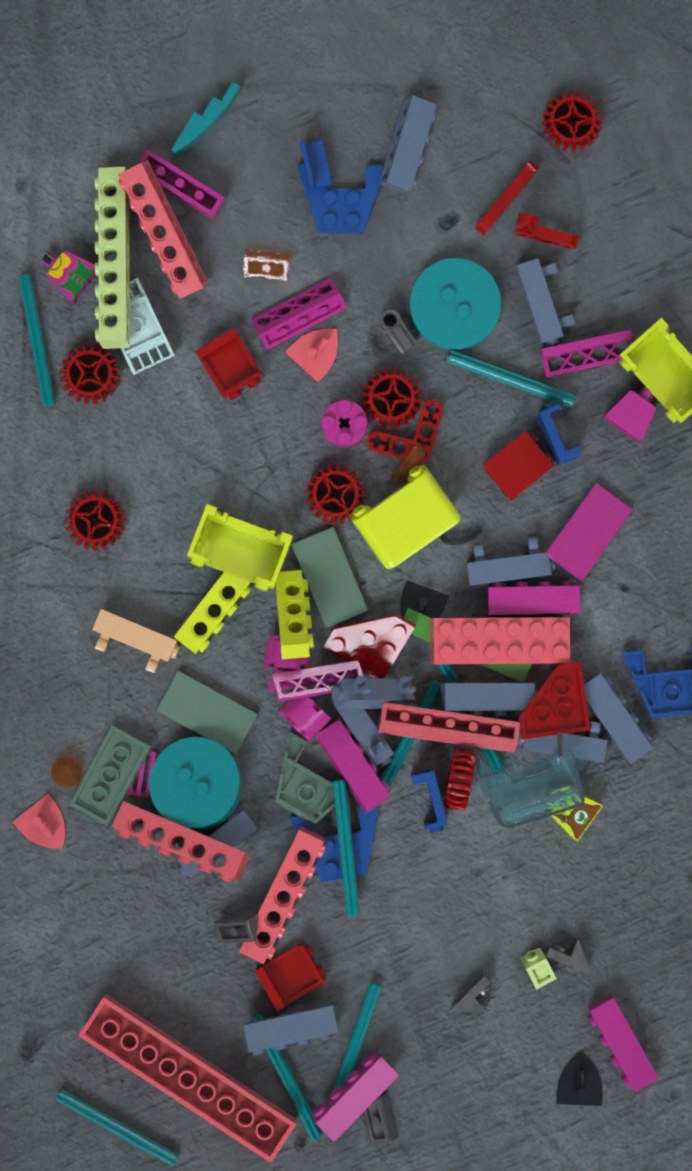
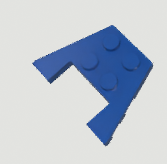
[298,164,383,234]
[622,645,692,718]
[290,806,378,882]

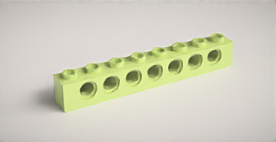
[95,166,130,349]

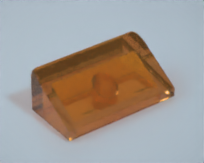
[243,249,290,281]

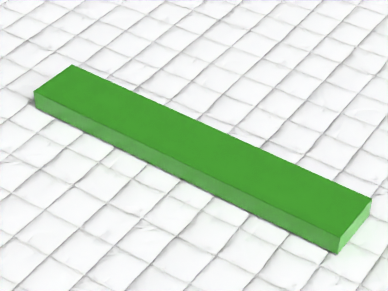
[404,608,532,683]

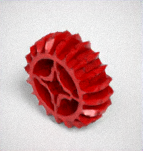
[541,90,603,153]
[59,343,121,405]
[361,368,422,429]
[305,463,366,525]
[64,490,127,551]
[443,749,476,811]

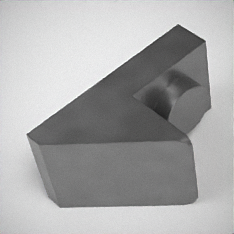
[545,938,590,974]
[451,973,491,1012]

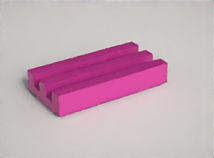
[127,751,157,798]

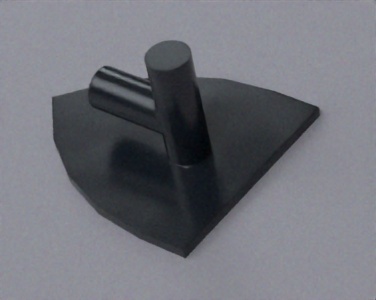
[400,580,449,637]
[556,1052,602,1106]

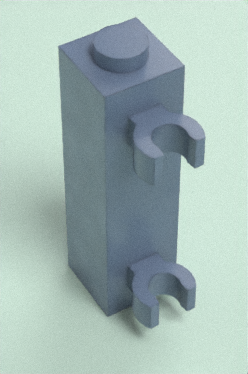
[515,258,576,347]
[466,538,555,586]
[331,676,416,709]
[329,696,394,767]
[518,721,608,763]
[176,811,259,878]

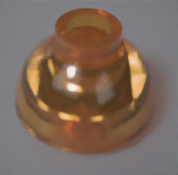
[51,756,83,788]

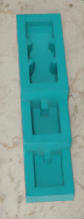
[171,82,241,158]

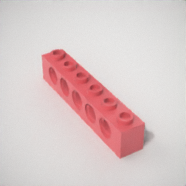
[118,160,209,299]
[112,801,250,883]
[239,826,327,964]

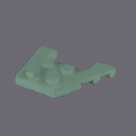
[275,732,351,825]

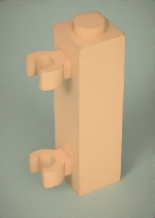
[92,609,180,673]

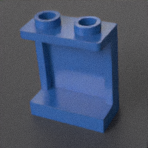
[536,402,582,467]
[411,769,448,833]

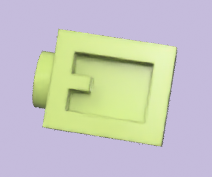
[520,948,557,990]

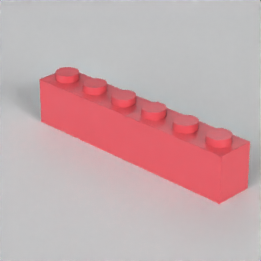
[378,702,520,753]

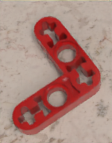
[513,213,579,249]
[367,399,443,464]

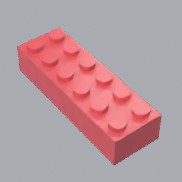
[430,617,570,664]

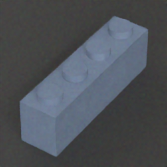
[378,95,437,193]
[584,673,653,764]
[440,683,535,716]
[241,1004,339,1056]

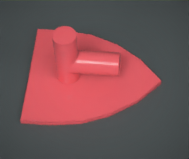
[285,329,338,383]
[13,793,66,849]

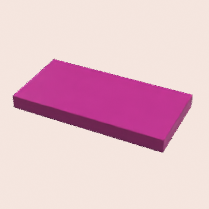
[545,483,633,581]

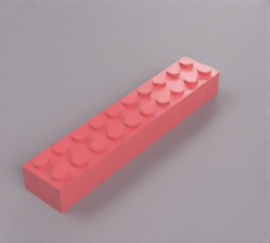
[78,994,297,1163]

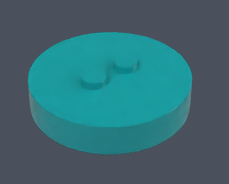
[410,258,501,351]
[149,737,243,830]

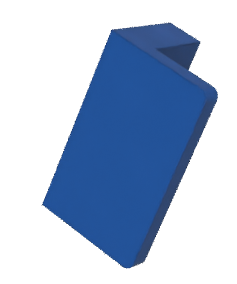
[300,140,332,191]

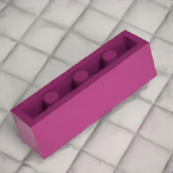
[137,149,226,221]
[487,581,580,615]
[316,719,390,814]
[587,995,659,1092]
[310,1052,399,1142]

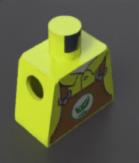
[544,788,603,842]

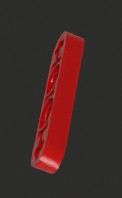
[475,160,539,236]

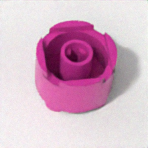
[322,400,367,448]
[264,636,311,673]
[277,690,332,742]

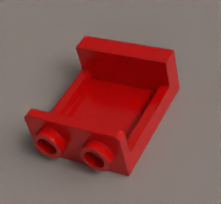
[195,328,263,401]
[482,431,554,502]
[255,942,327,1012]

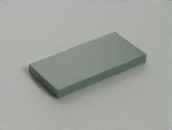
[291,527,368,628]
[156,671,258,754]
[69,724,153,827]

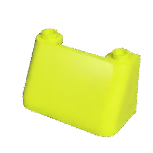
[619,318,692,424]
[349,464,461,569]
[187,504,293,592]

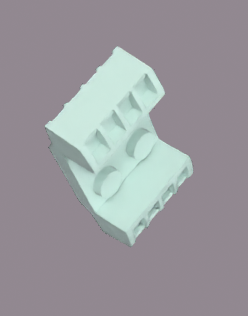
[97,278,175,375]

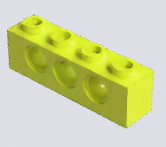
[276,570,314,659]
[174,572,252,654]

